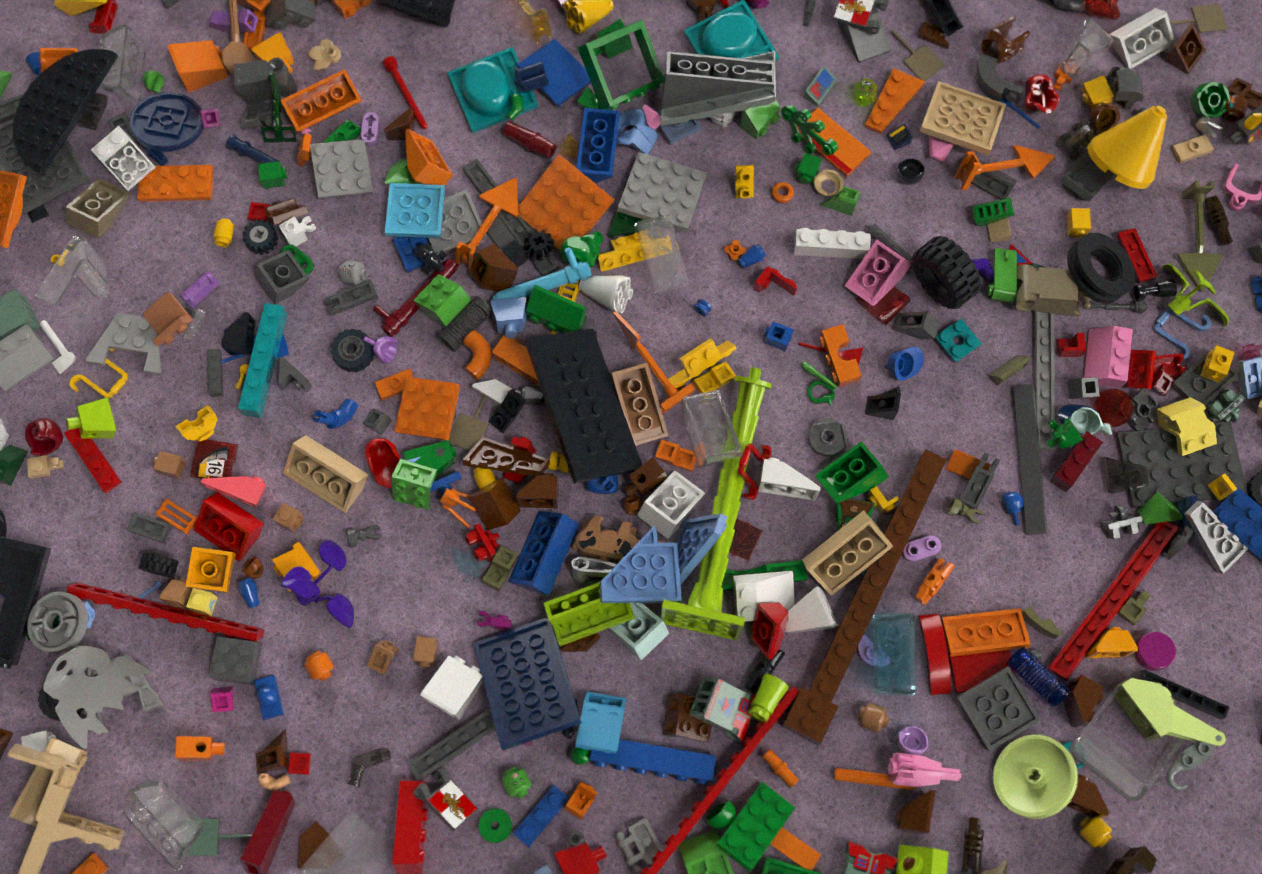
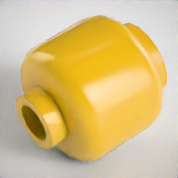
[1080,816,1112,848]

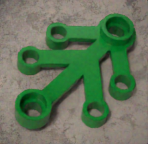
[781,105,838,155]

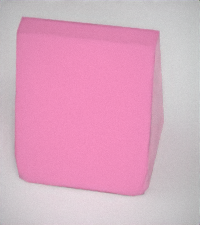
[643,105,661,129]

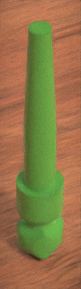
[801,361,837,389]

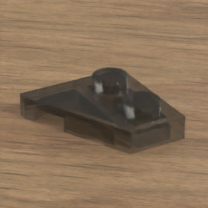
[1103,457,1149,494]

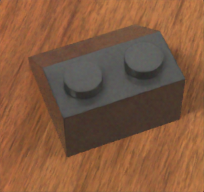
[254,250,309,304]

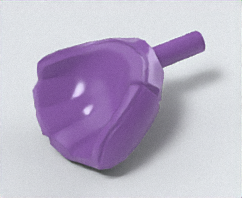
[363,336,398,364]

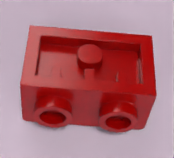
[1126,350,1156,390]

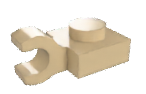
[27,455,63,479]

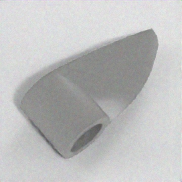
[572,557,617,583]

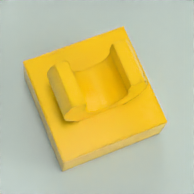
[1207,474,1237,501]

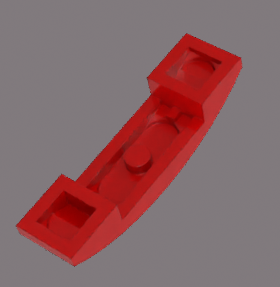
[919,614,951,695]

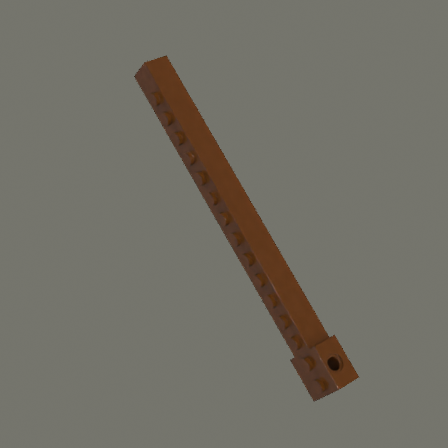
[782,449,947,746]

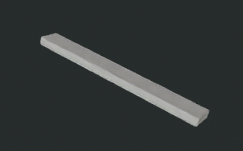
[1034,311,1055,451]

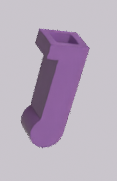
[209,9,258,33]

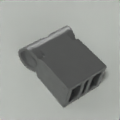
[234,58,298,104]

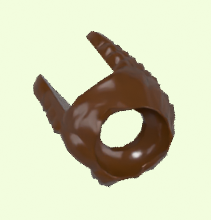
[981,16,1030,64]

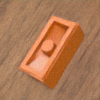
[945,449,991,480]

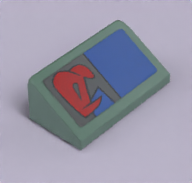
[803,66,837,106]

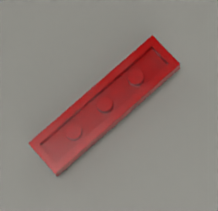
[64,428,122,493]

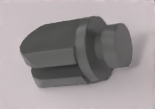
[516,386,544,405]

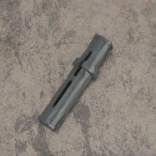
[868,224,912,267]

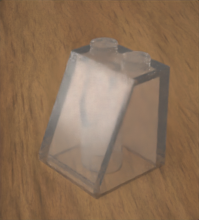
[1060,17,1115,79]

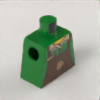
[835,499,875,532]

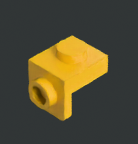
[868,486,899,514]

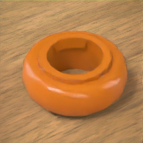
[772,182,794,203]

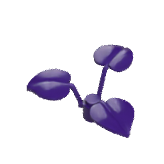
[281,540,354,628]

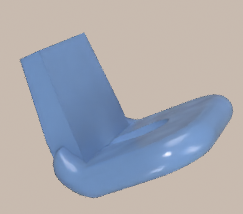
[616,109,659,154]

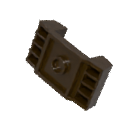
[1106,846,1157,874]

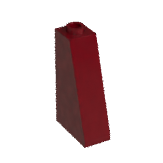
[240,790,295,874]

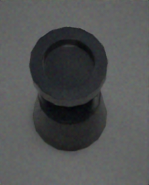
[1134,278,1177,301]

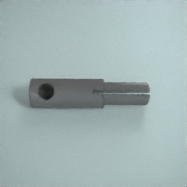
[803,0,816,26]

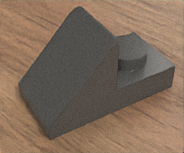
[279,356,312,391]

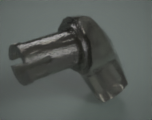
[347,748,391,787]

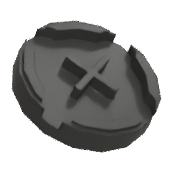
[1162,525,1194,560]

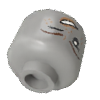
[338,260,368,285]

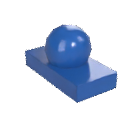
[254,675,284,721]

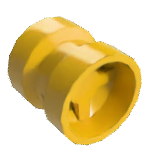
[549,451,569,474]

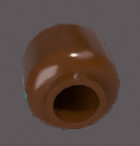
[1222,94,1248,122]

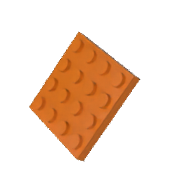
[518,154,615,251]

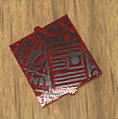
[729,519,762,561]

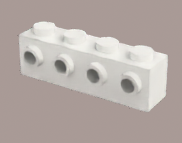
[794,228,871,259]

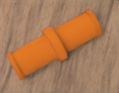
[762,749,799,788]

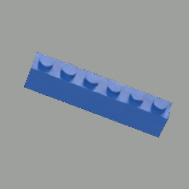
[590,740,716,785]

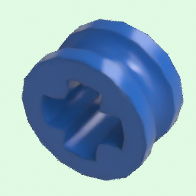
[693,299,712,317]

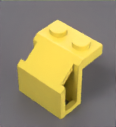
[1157,397,1217,456]

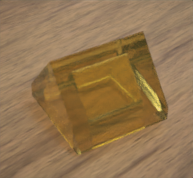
[559,133,580,159]

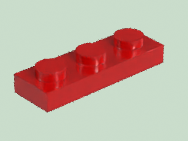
[1116,228,1157,284]

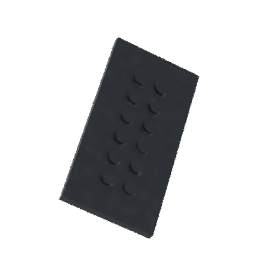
[524,329,642,484]

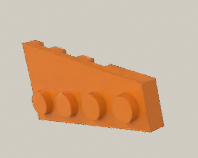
[865,68,926,134]

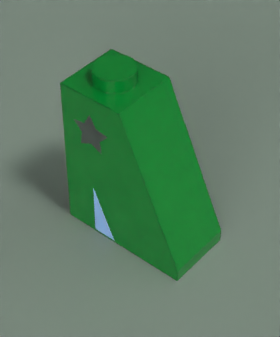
[404,440,457,478]

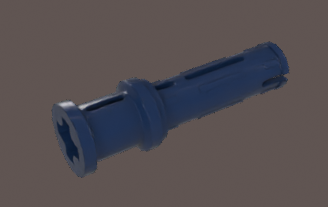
[226,134,279,164]

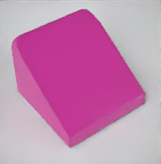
[210,686,234,712]

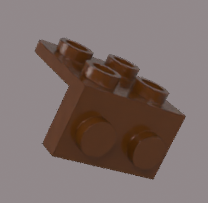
[662,694,711,742]

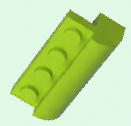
[544,582,635,646]

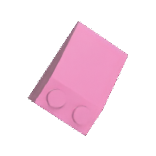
[845,240,911,306]

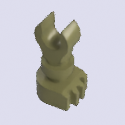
[946,498,983,523]

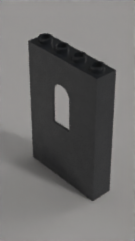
[0,536,52,669]

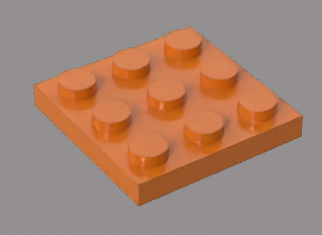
[394,376,460,441]

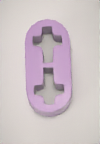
[361,112,380,146]

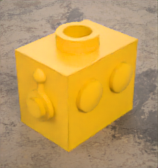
[1082,75,1114,110]
[1200,345,1234,383]

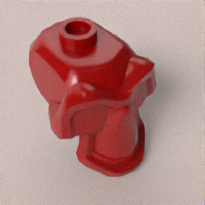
[1024,74,1060,113]

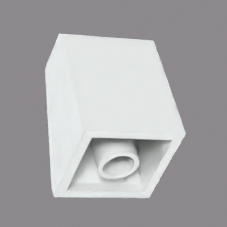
[420,656,483,721]

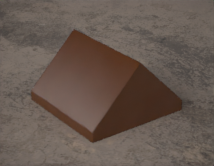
[1165,22,1206,74]
[469,477,521,530]

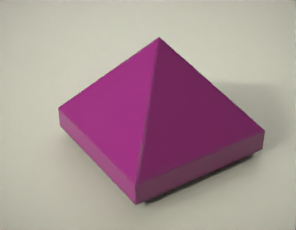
[199,107,221,129]

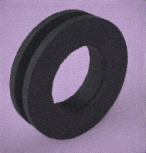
[1067,233,1135,303]

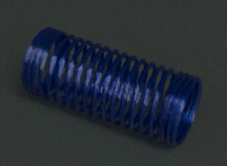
[1007,647,1070,707]

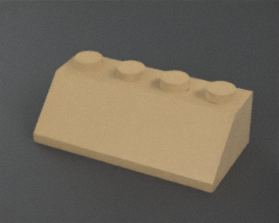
[283,435,369,513]
[803,510,893,596]
[9,737,88,827]

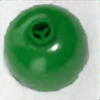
[1191,82,1230,118]

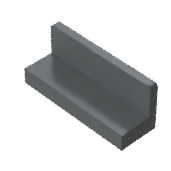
[972,159,1017,199]

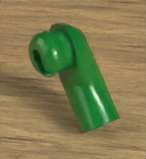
[506,94,524,121]

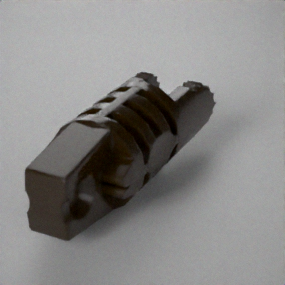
[962,817,984,874]

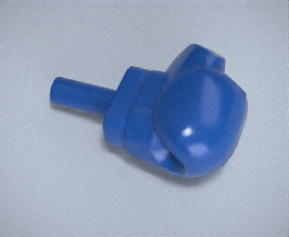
[1002,492,1024,526]

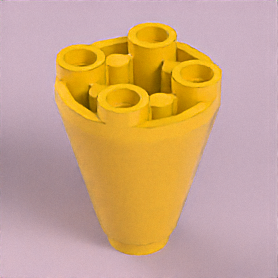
[563,0,613,34]

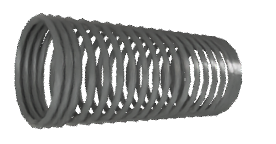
[438,296,493,352]

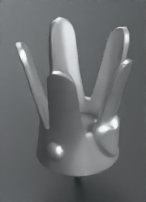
[1195,116,1223,141]

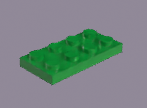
[716,782,795,873]

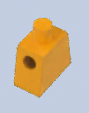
[252,32,295,74]

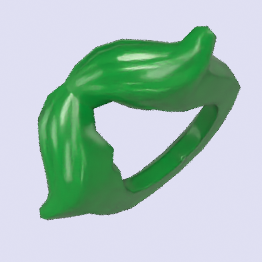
[807,377,835,405]

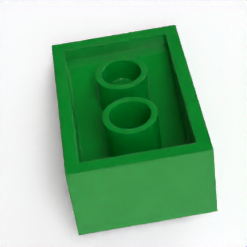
[815,441,889,504]

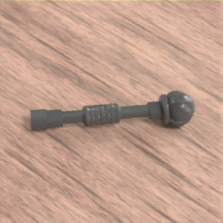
[1089,300,1147,314]

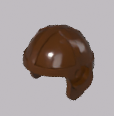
[1089,102,1120,134]

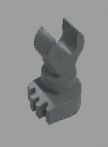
[347,525,382,548]

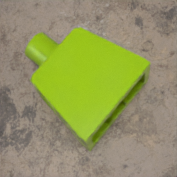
[66,398,116,439]

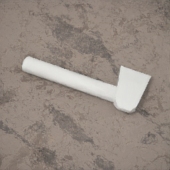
[39,320,76,374]

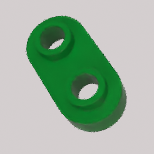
[281,244,314,275]

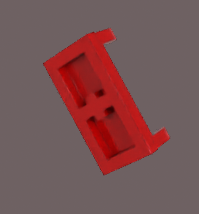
[88,0,118,35]
[1153,353,1185,379]

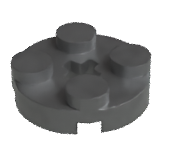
[808,418,848,457]

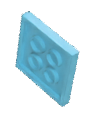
[385,183,445,238]

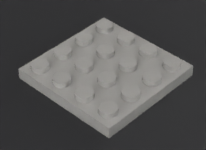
[617,152,707,233]

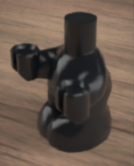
[415,243,447,275]

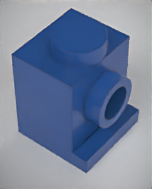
[763,322,794,352]

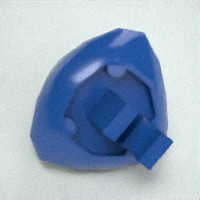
[586,475,618,494]

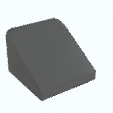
[363,408,392,435]

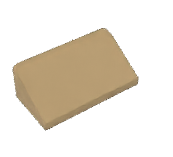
[987,205,1011,242]

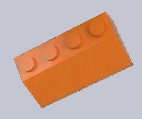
[280,69,362,133]

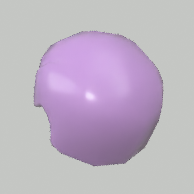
[897,726,929,755]

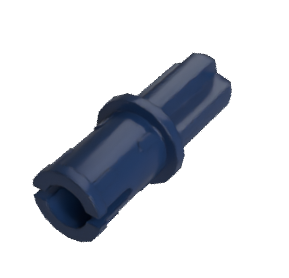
[140,144,168,166]

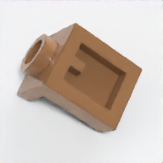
[366,640,399,675]

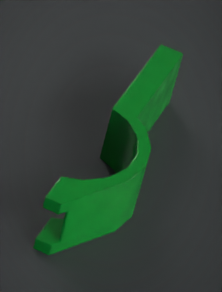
[721,560,807,591]

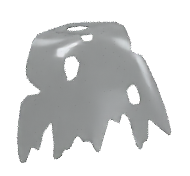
[43,646,151,749]

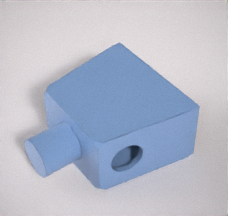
[490,297,527,339]

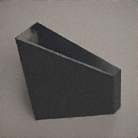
[865,386,901,420]

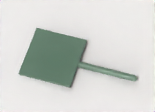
[182,819,252,856]

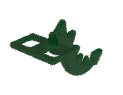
[261,73,297,143]

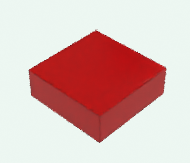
[247,202,270,222]
[288,753,311,775]

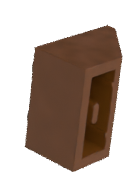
[470,244,518,292]
[1062,675,1105,728]

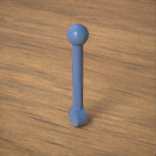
[138,581,163,598]

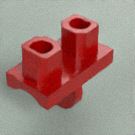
[465,523,500,562]

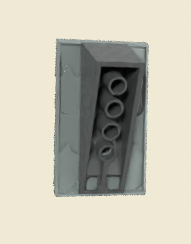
[660,51,776,126]

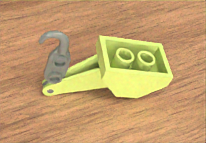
[1109,678,1226,791]

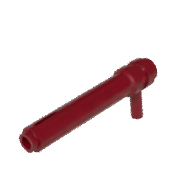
[373,258,459,337]

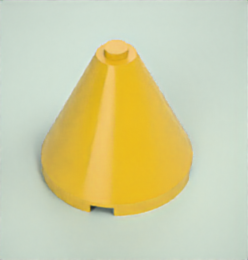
[1087,106,1167,189]

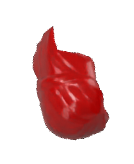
[364,438,401,489]

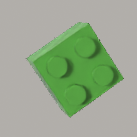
[414,274,471,326]

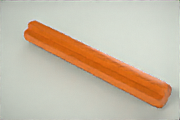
[834,768,915,790]

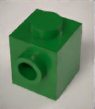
[794,153,822,185]
[258,161,288,189]

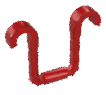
[738,444,772,500]

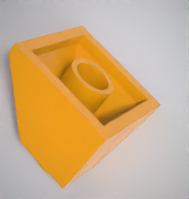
[1085,627,1138,659]

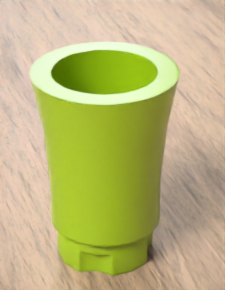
[749,674,789,722]

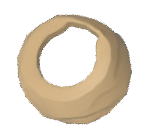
[814,170,844,196]

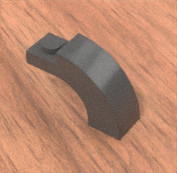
[976,54,1024,103]

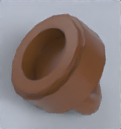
[623,495,643,515]
[242,557,264,579]

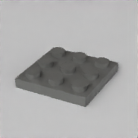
[956,666,1041,751]

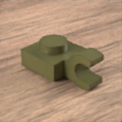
[1118,590,1151,626]

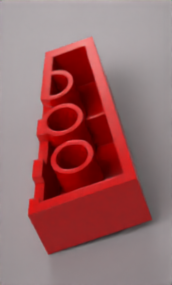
[392,781,430,874]

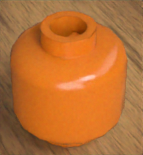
[304,650,334,682]

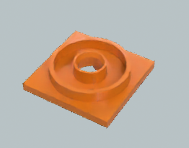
[0,170,27,248]

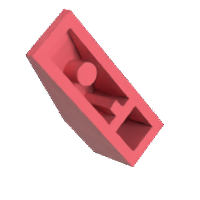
[201,476,266,508]

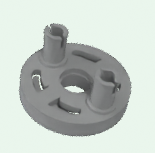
[27,592,88,653]

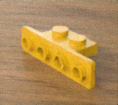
[598,231,671,272]
[668,339,736,388]

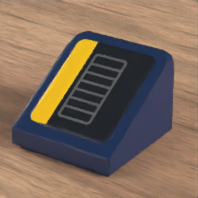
[887,124,913,150]

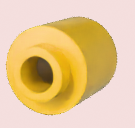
[213,218,235,247]
[473,468,496,490]

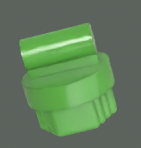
[142,70,165,93]

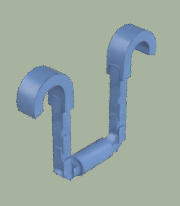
[1154,308,1211,361]

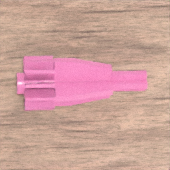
[888,753,961,787]

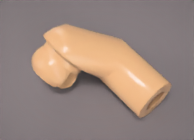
[258,773,291,791]

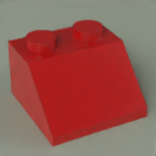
[750,602,789,660]

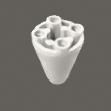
[579,276,633,314]

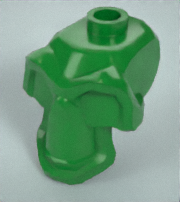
[561,231,603,268]

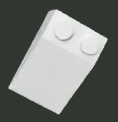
[758,458,820,501]
[637,470,705,539]
[733,571,795,621]

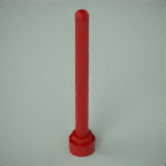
[382,56,428,130]

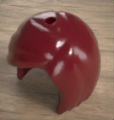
[25,418,63,456]

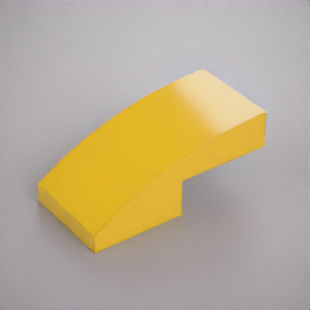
[692,361,736,398]

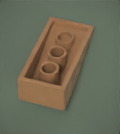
[609,363,669,446]

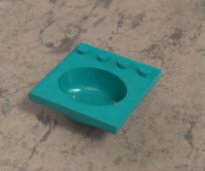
[683,0,780,62]
[447,47,539,133]

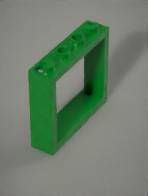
[577,20,664,110]

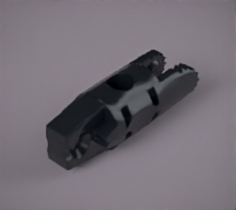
[745,650,785,694]

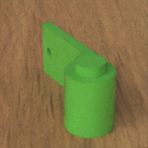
[987,248,1017,303]

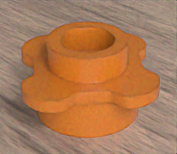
[724,240,746,261]

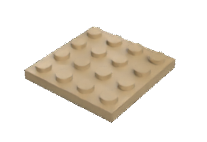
[920,81,1006,155]

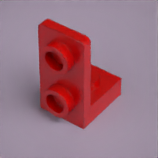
[754,266,798,296]

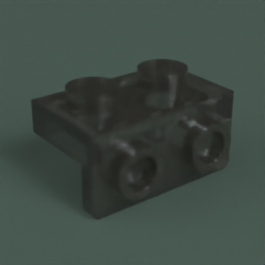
[1055,121,1098,161]

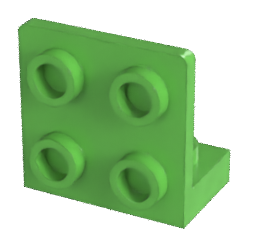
[391,459,437,510]

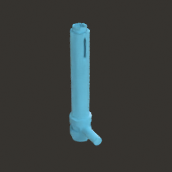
[493,248,592,300]

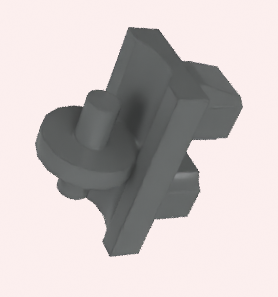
[1100,505,1143,539]

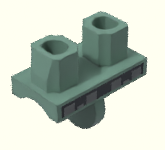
[1206,389,1245,422]

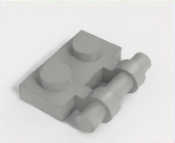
[615,818,663,873]

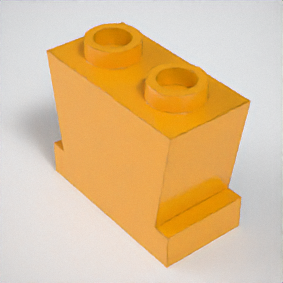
[272,541,322,592]

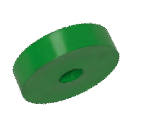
[479,809,512,843]

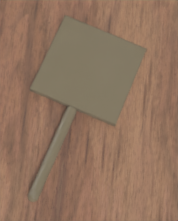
[1170,4,1228,33]
[891,30,945,81]
[449,396,489,451]

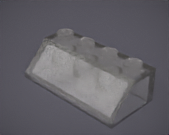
[634,215,690,296]

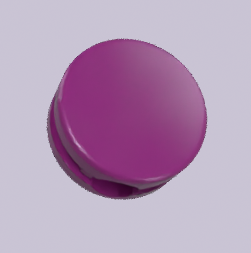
[1134,632,1176,671]

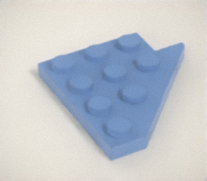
[676,514,727,586]
[599,526,682,603]

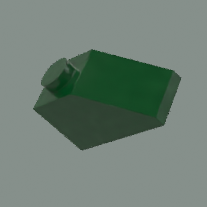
[0,445,28,486]

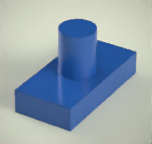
[430,471,462,496]

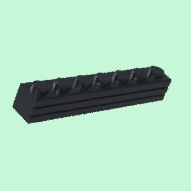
[1138,669,1230,720]

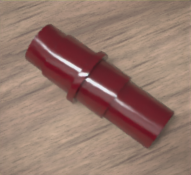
[503,121,557,159]

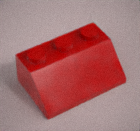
[194,492,264,562]

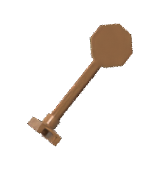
[221,0,253,75]

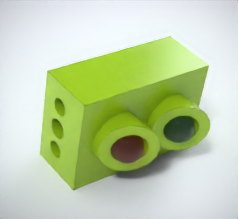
[896,845,949,874]

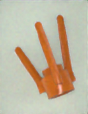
[440,488,476,528]

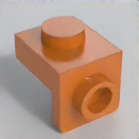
[564,782,598,820]

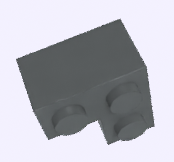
[265,0,316,30]

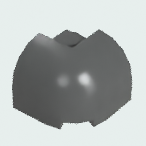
[1106,67,1143,110]

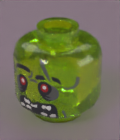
[853,78,877,107]

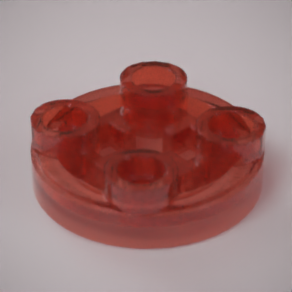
[1094,389,1134,427]

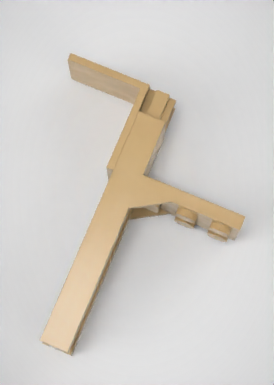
[7,744,125,874]

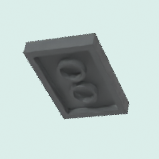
[1172,351,1240,406]

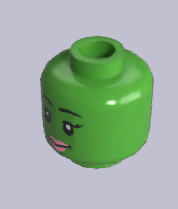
[501,766,532,799]

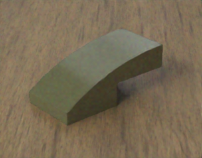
[482,546,519,592]
[1022,606,1062,639]

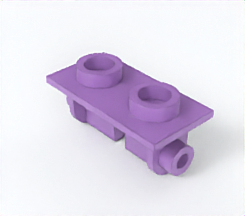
[180,271,220,308]

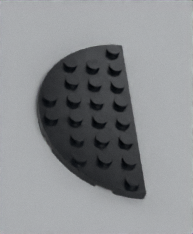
[13,49,118,176]

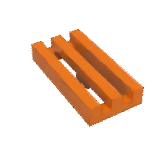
[155,498,197,535]

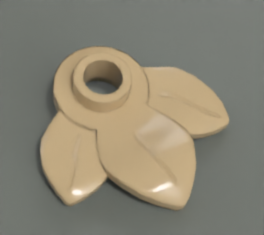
[308,39,341,71]

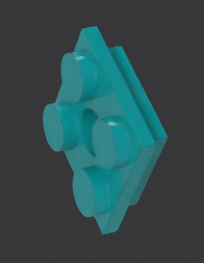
[935,318,982,363]

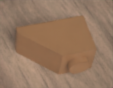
[159,578,196,610]

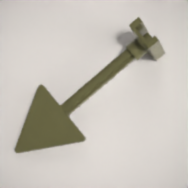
[1178,180,1223,292]

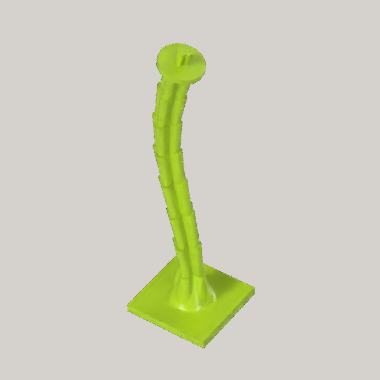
[661,367,772,641]

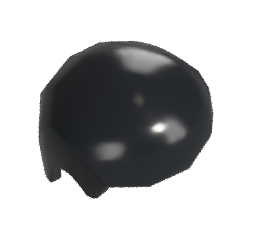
[897,158,925,185]

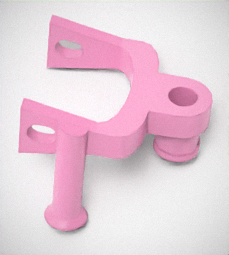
[1223,163,1262,211]

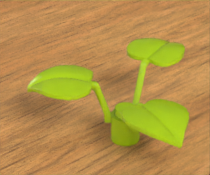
[1162,263,1229,327]

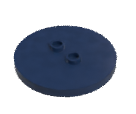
[129,92,203,152]

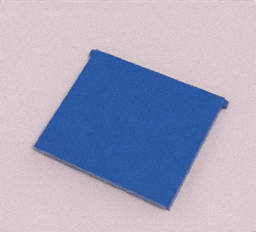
[516,38,591,107]

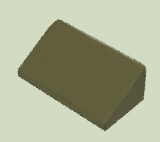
[989,355,1030,385]

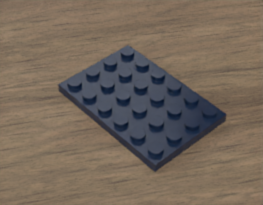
[474,617,582,751]

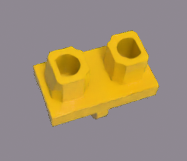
[735,164,754,198]

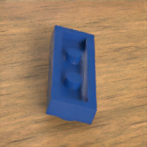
[513,785,569,848]

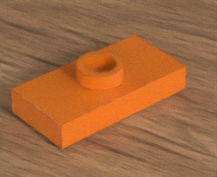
[375,369,413,401]

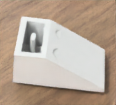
[91,126,156,191]

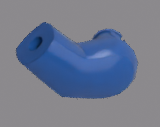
[313,399,359,429]

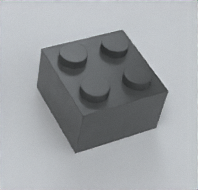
[208,637,262,686]

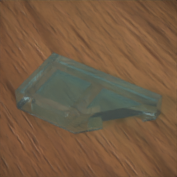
[452,547,486,579]

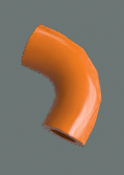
[463,330,492,381]

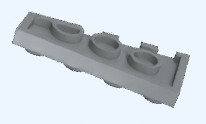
[1184,501,1248,574]

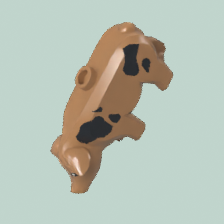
[572,515,664,564]

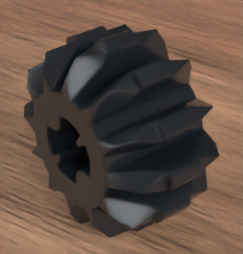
[523,229,555,261]

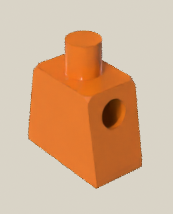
[175,736,225,761]

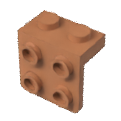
[143,292,193,346]

